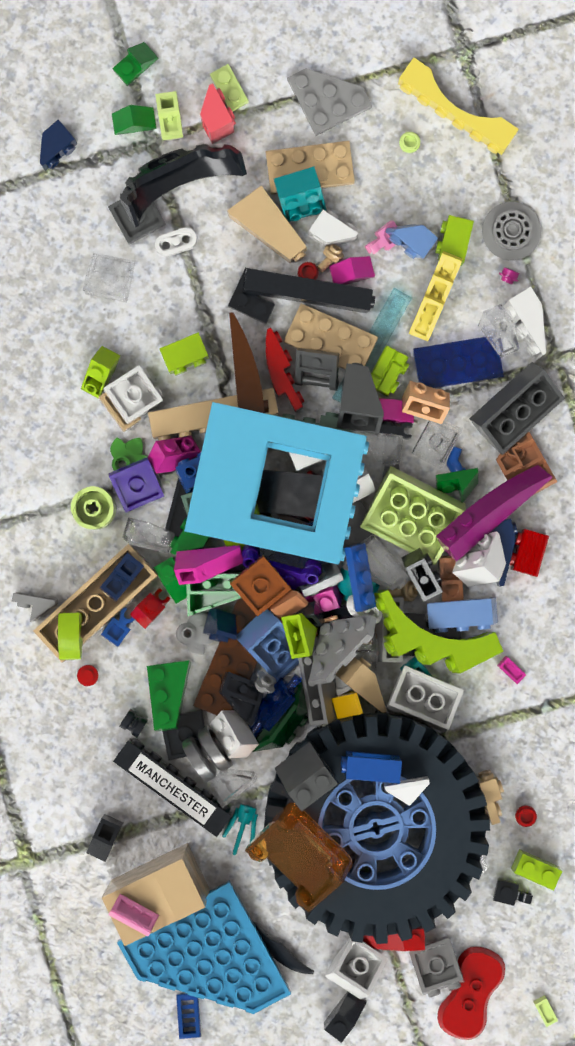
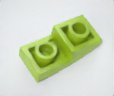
[58,613,83,660]

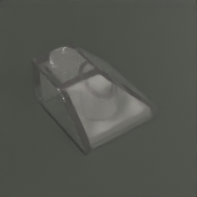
[208,769,258,808]

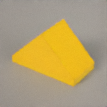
[331,690,363,719]

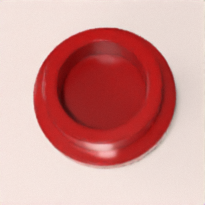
[298,262,319,280]
[77,665,99,686]
[515,805,537,827]

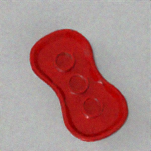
[437,946,505,1040]

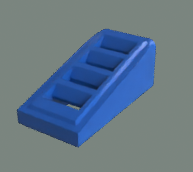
[176,994,201,1039]

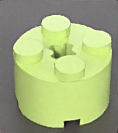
[71,486,116,530]

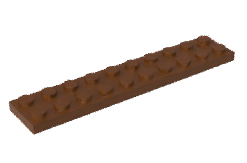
[193,514,313,716]

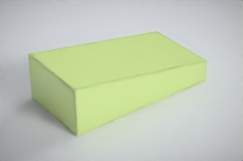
[533,995,558,1027]

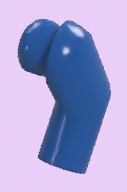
[447,446,466,472]

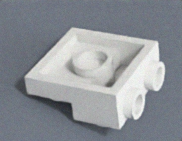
[103,365,163,425]

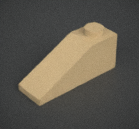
[336,657,386,713]

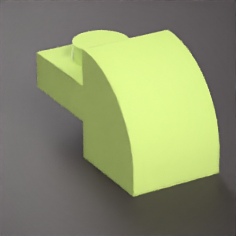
[155,91,183,141]

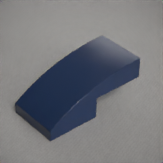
[100,553,144,602]

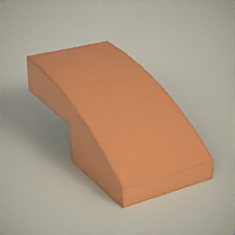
[438,555,464,602]

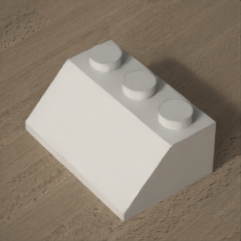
[386,666,464,733]

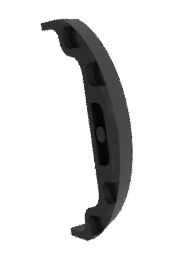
[120,144,247,228]

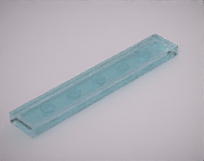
[332,288,412,403]

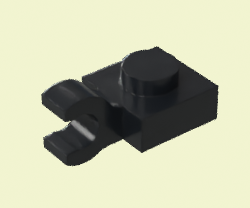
[375,421,413,440]
[493,879,533,906]

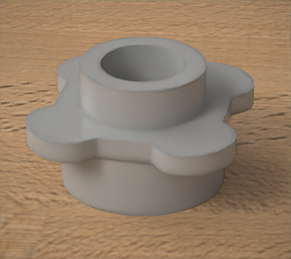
[255,671,276,694]

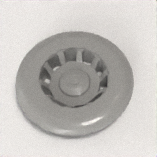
[482,202,541,260]

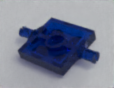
[250,674,302,735]

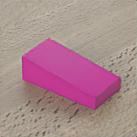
[497,656,526,684]

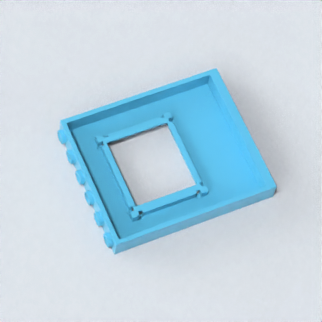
[184,402,369,565]

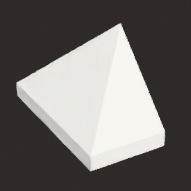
[384,776,430,806]

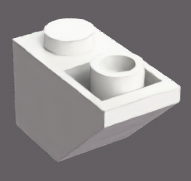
[309,210,358,246]

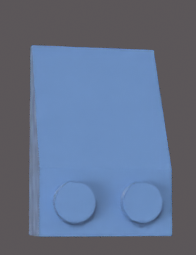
[236,609,299,683]

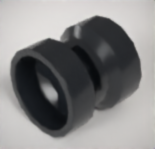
[119,708,148,738]

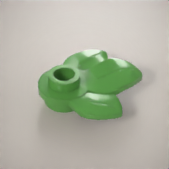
[110,438,148,471]

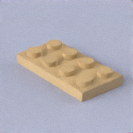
[266,141,355,195]
[283,303,378,370]

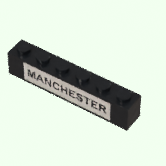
[113,738,233,837]

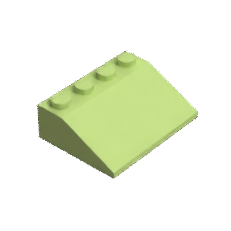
[360,466,466,565]

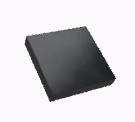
[162,709,205,761]

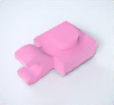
[365,220,397,254]

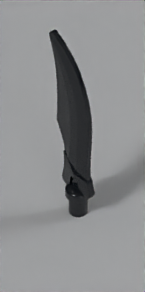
[253,922,314,974]

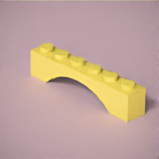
[398,57,519,155]

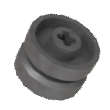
[182,726,233,782]

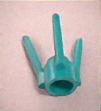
[222,804,258,855]

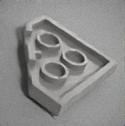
[287,68,372,136]
[309,614,377,685]

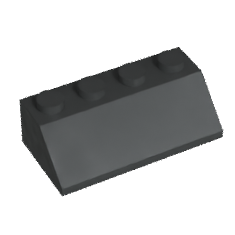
[469,362,565,455]

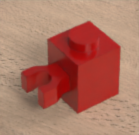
[130,588,171,629]

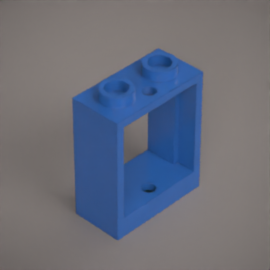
[341,751,402,784]

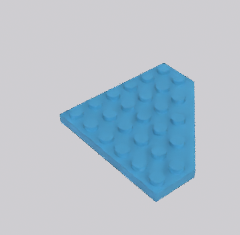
[117,880,291,1014]

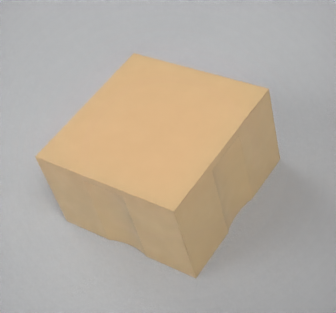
[102,843,210,946]

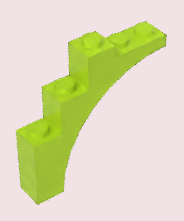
[374,590,504,674]

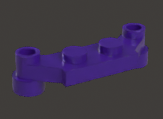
[242,545,322,590]

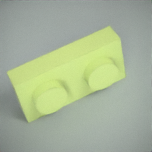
[210,64,249,112]

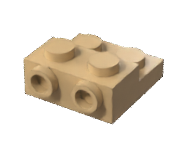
[477,770,504,825]

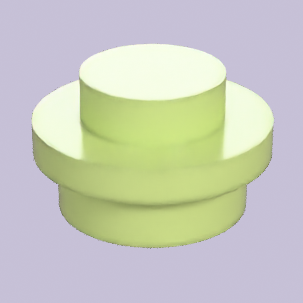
[399,132,420,153]

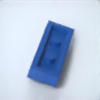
[345,543,376,612]

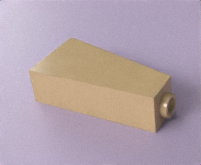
[227,186,307,263]

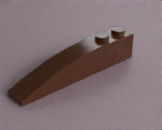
[229,312,269,413]

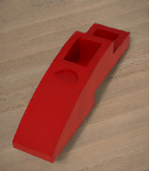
[266,328,305,413]

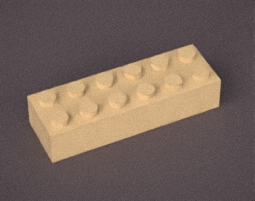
[33,544,158,663]

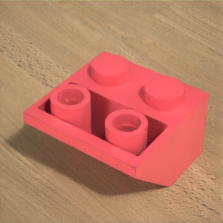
[200,83,236,144]

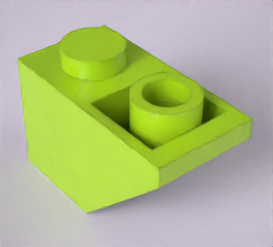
[81,346,121,399]

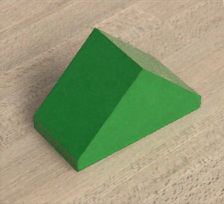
[112,105,156,135]

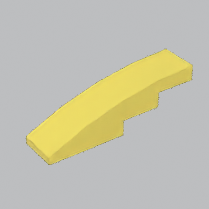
[409,251,463,341]

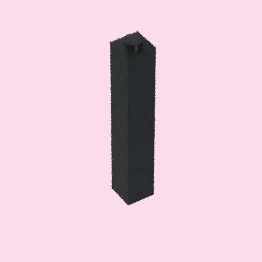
[242,268,375,313]

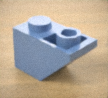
[385,224,438,259]

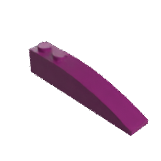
[436,465,552,562]

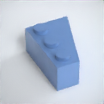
[427,597,498,633]

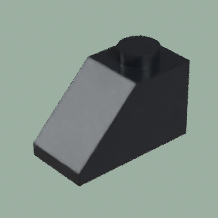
[324,991,367,1043]

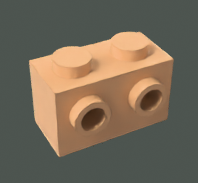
[402,381,450,424]

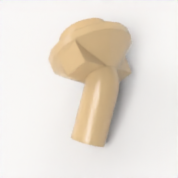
[317,244,344,273]
[387,581,418,602]

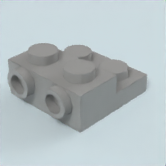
[409,938,465,997]

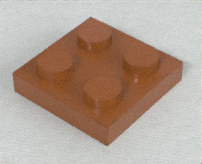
[230,555,291,616]

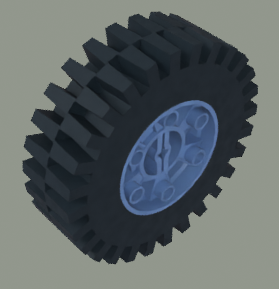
[264,711,490,944]

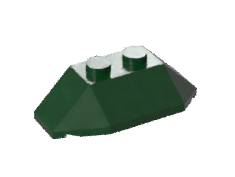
[252,678,309,752]

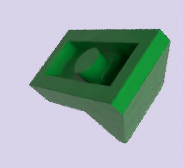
[112,42,159,86]
[436,468,478,503]

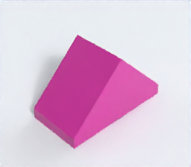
[329,256,375,285]

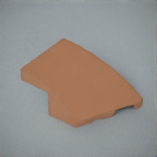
[496,432,557,496]

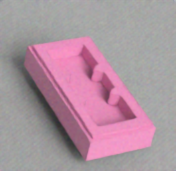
[109,894,159,936]

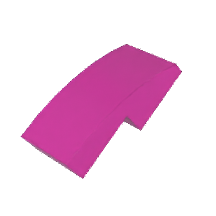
[379,398,414,424]

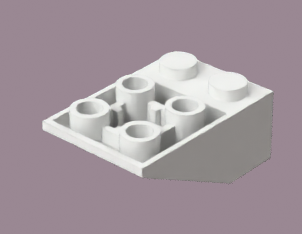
[503,287,546,360]

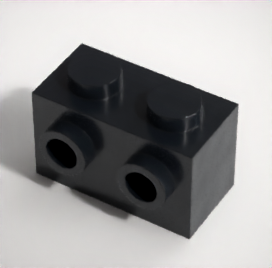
[401,548,443,602]

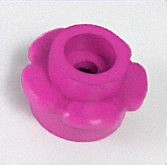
[499,267,520,285]

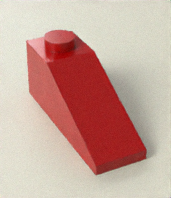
[363,926,425,951]

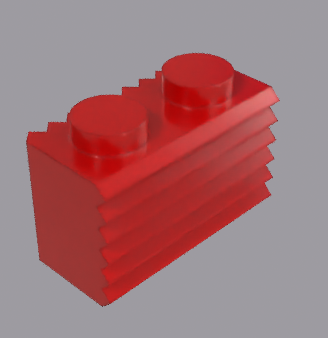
[509,529,549,577]

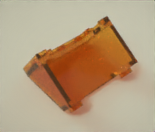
[245,803,353,913]

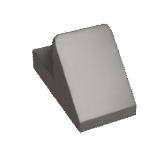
[12,593,58,622]

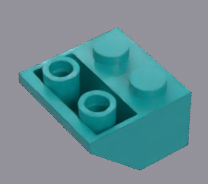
[274,166,327,222]

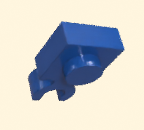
[101,607,135,647]

